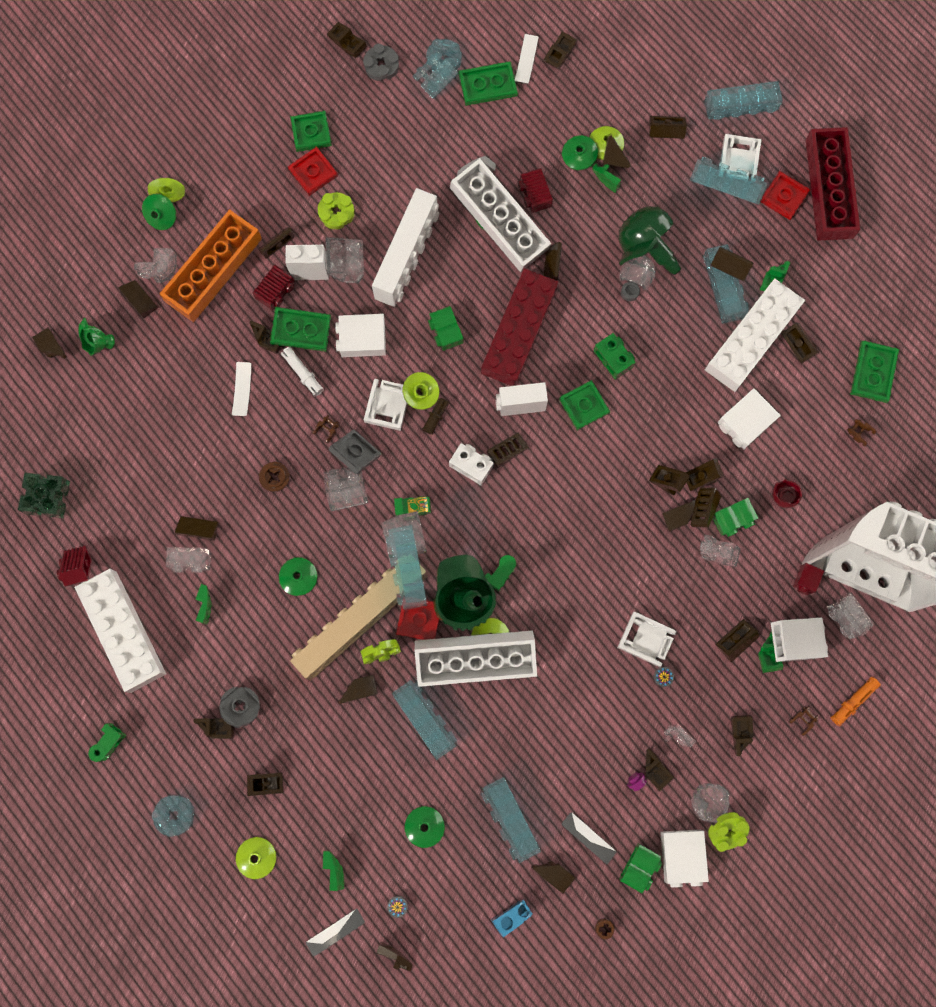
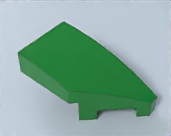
[592,164,621,193]
[760,261,790,291]
[195,584,212,625]
[758,632,783,673]
[323,851,344,891]

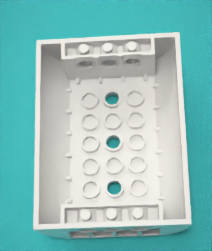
[802,501,936,612]

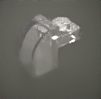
[134,248,177,283]
[700,535,741,567]

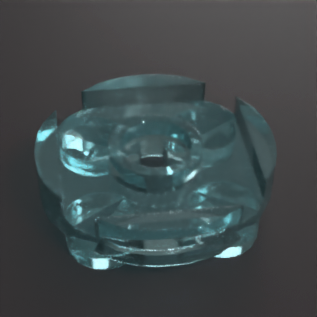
[426,39,462,75]
[152,795,194,837]

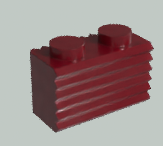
[518,168,553,213]
[253,265,295,310]
[57,545,92,587]

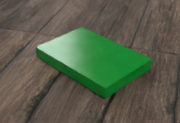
[458,61,518,106]
[270,307,331,352]
[850,340,899,403]

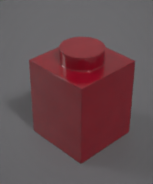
[793,563,824,595]

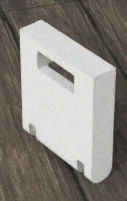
[718,134,761,182]
[364,379,408,431]
[617,612,676,667]

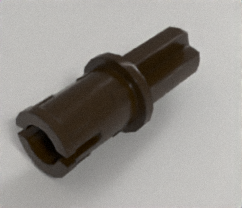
[422,398,449,435]

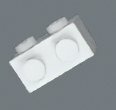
[449,443,494,485]

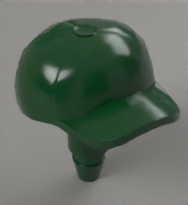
[618,206,681,275]
[433,554,496,631]

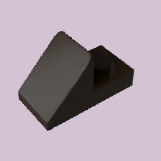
[686,458,724,491]
[649,465,690,495]

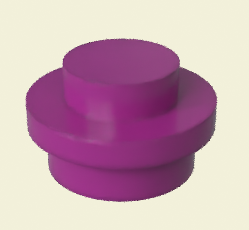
[627,772,647,791]

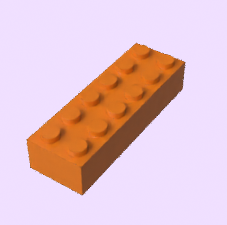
[160,209,262,323]

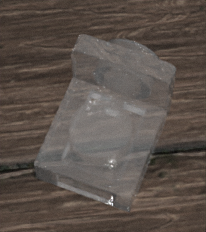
[663,725,696,748]

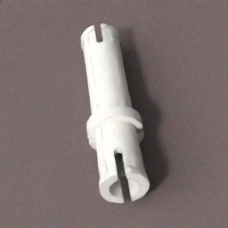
[281,347,324,397]

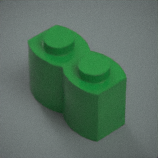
[427,306,464,351]
[713,498,759,537]
[619,843,662,893]

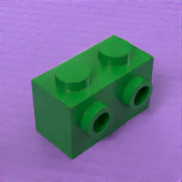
[593,333,635,380]

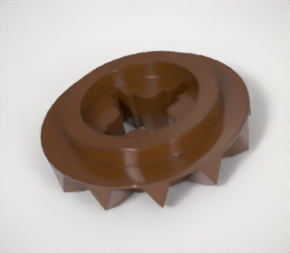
[259,462,290,492]

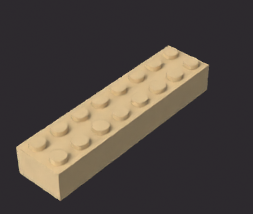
[290,554,428,681]

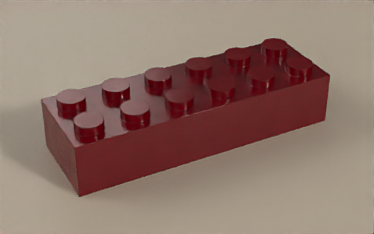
[805,127,860,241]
[481,268,559,386]

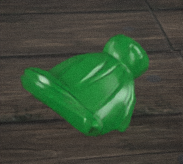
[78,318,115,356]

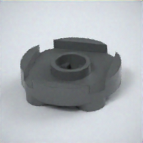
[363,44,399,81]
[219,687,260,728]

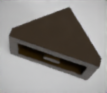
[603,133,631,168]
[247,773,283,796]

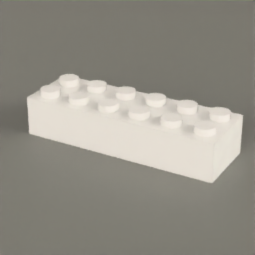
[450,158,551,272]
[372,188,439,307]
[705,279,805,392]
[75,569,166,693]
[414,631,537,687]

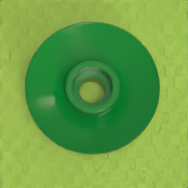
[562,135,598,170]
[142,194,176,230]
[279,557,318,596]
[405,806,445,848]

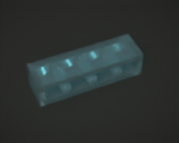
[704,81,783,120]
[690,156,768,205]
[703,244,749,324]
[386,525,427,610]
[391,680,458,760]
[481,776,541,863]

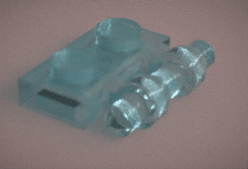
[412,51,459,99]

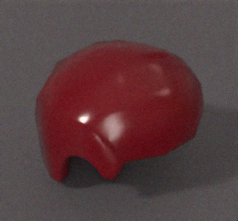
[772,479,802,508]

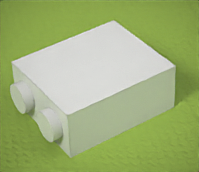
[286,245,329,280]
[336,314,386,357]
[496,382,548,416]
[718,389,781,449]
[771,618,828,662]
[660,829,709,887]

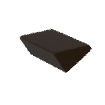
[649,116,687,139]
[258,227,294,259]
[543,242,562,281]
[711,247,754,281]
[118,280,158,319]
[781,322,819,364]
[175,516,219,541]
[715,619,759,662]

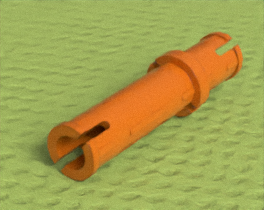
[830,677,881,727]

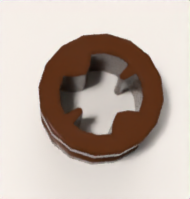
[595,919,614,939]

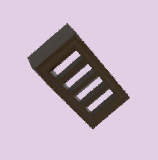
[487,432,529,469]
[690,487,722,527]

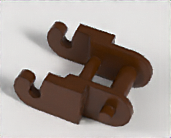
[312,415,339,443]
[847,419,877,446]
[789,706,819,736]

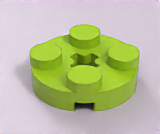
[318,192,355,229]
[360,639,401,664]
[708,812,749,852]

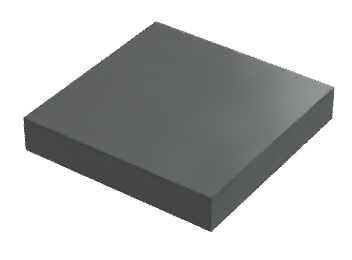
[329,429,382,475]

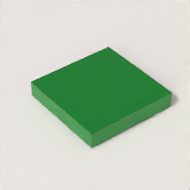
[290,111,332,152]
[559,380,610,431]

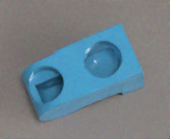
[491,899,533,937]

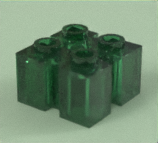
[18,473,70,519]

